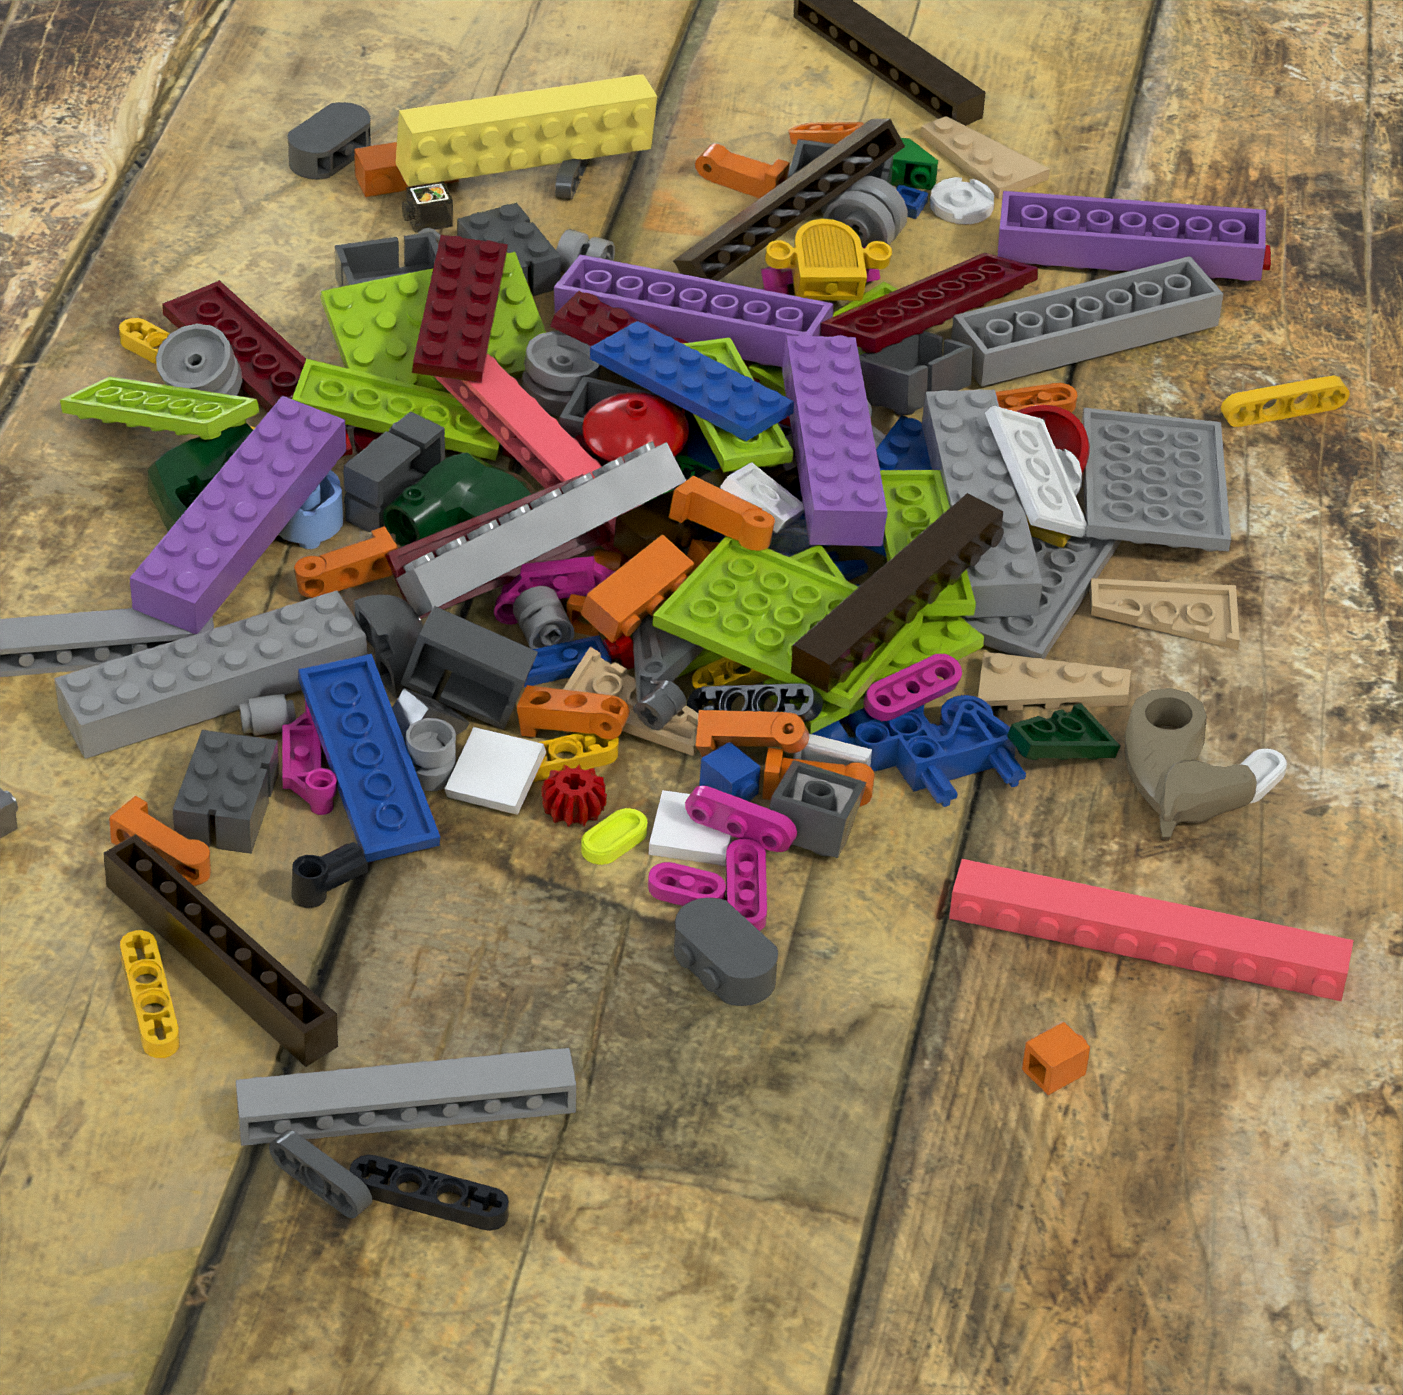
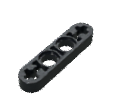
[687,683,823,722]
[350,1154,509,1231]

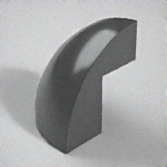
[355,595,424,698]

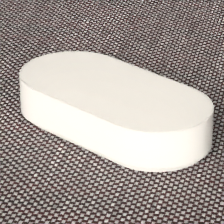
[1240,749,1287,803]

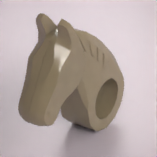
[1124,688,1257,841]

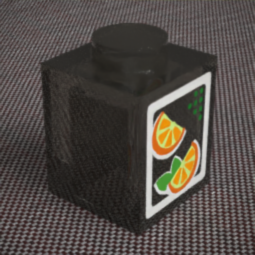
[402,182,453,233]

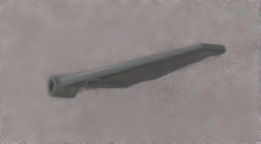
[632,614,705,731]

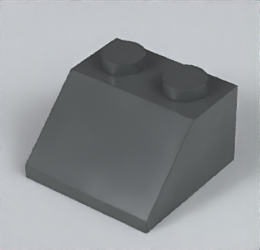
[769,760,867,858]

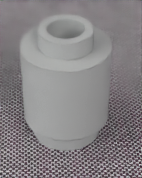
[239,693,296,736]

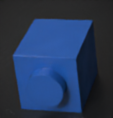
[700,742,761,801]

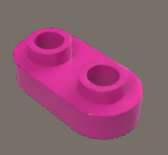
[648,862,726,906]

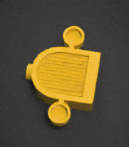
[765,219,892,301]

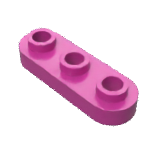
[863,654,962,721]
[685,786,797,852]
[726,839,767,931]

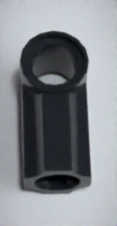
[291,842,368,908]

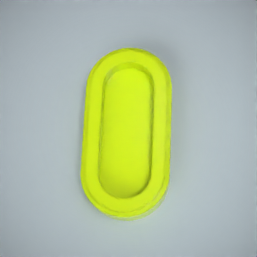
[581,808,648,865]

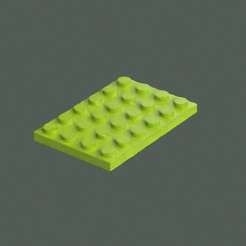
[320,252,546,393]
[653,536,923,710]

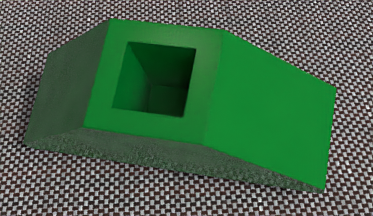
[891,137,939,190]

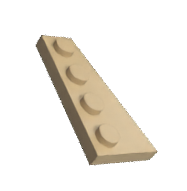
[921,116,1050,199]
[1090,578,1240,650]
[563,647,699,756]
[978,652,1131,711]

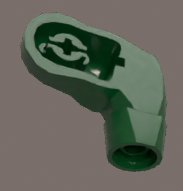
[148,423,253,531]
[383,453,537,547]

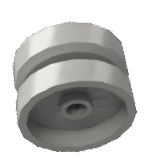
[824,176,908,247]
[156,324,242,396]
[521,331,601,415]

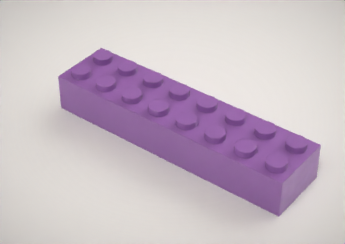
[998,191,1266,281]
[554,255,833,367]
[782,334,887,546]
[130,396,346,634]

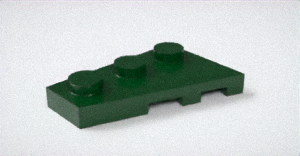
[1006,703,1121,760]

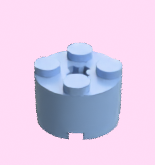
[278,470,343,549]

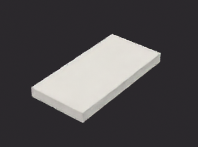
[985,406,1087,538]

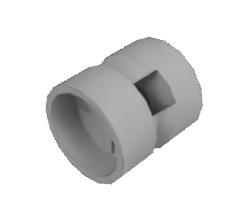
[556,229,615,273]
[513,586,574,649]
[406,718,456,791]

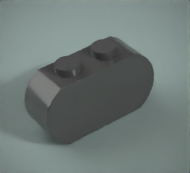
[288,102,371,179]
[674,898,778,1006]

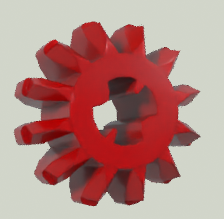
[541,763,607,828]

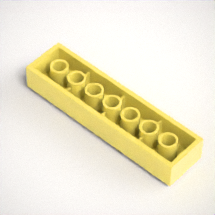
[396,74,657,187]

